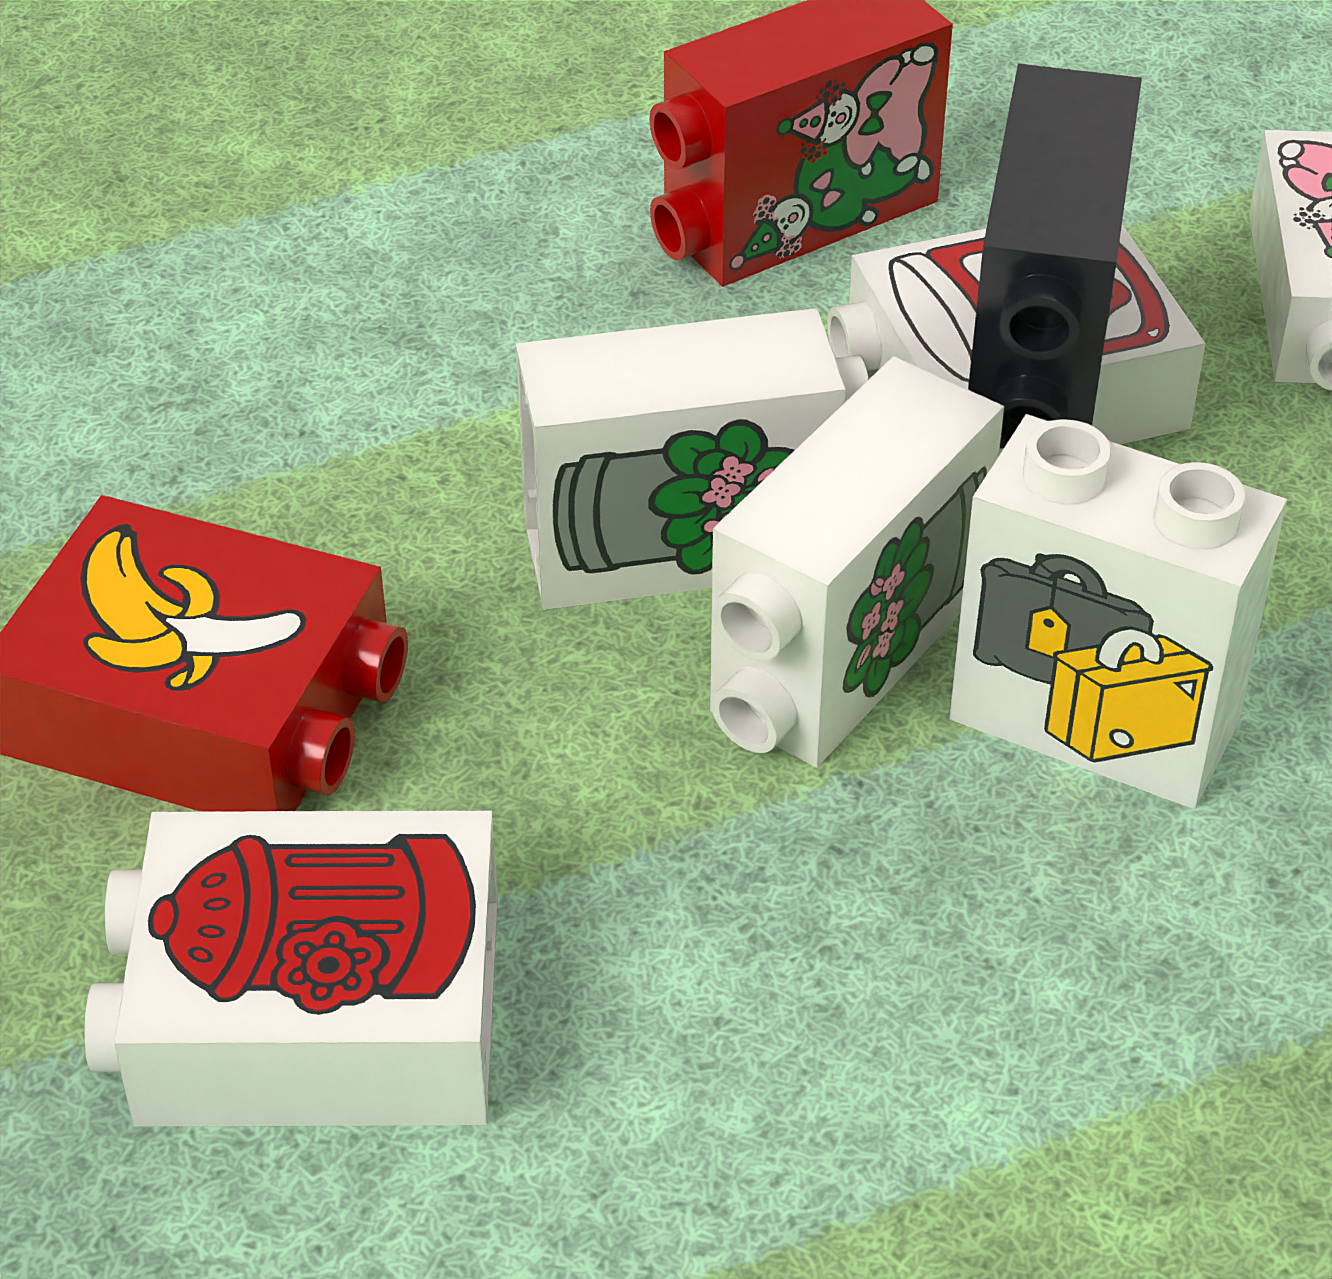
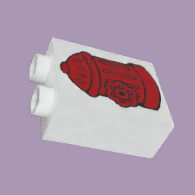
[84,811,498,1127]

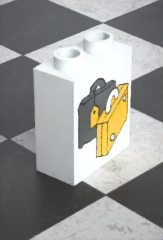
[949,414,1287,809]

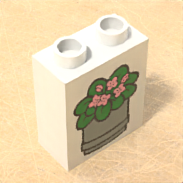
[516,308,869,610]
[710,356,1004,768]

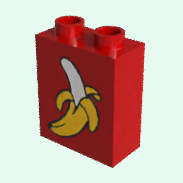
[0,495,408,812]

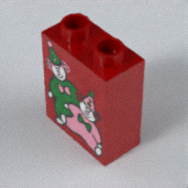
[649,0,953,287]

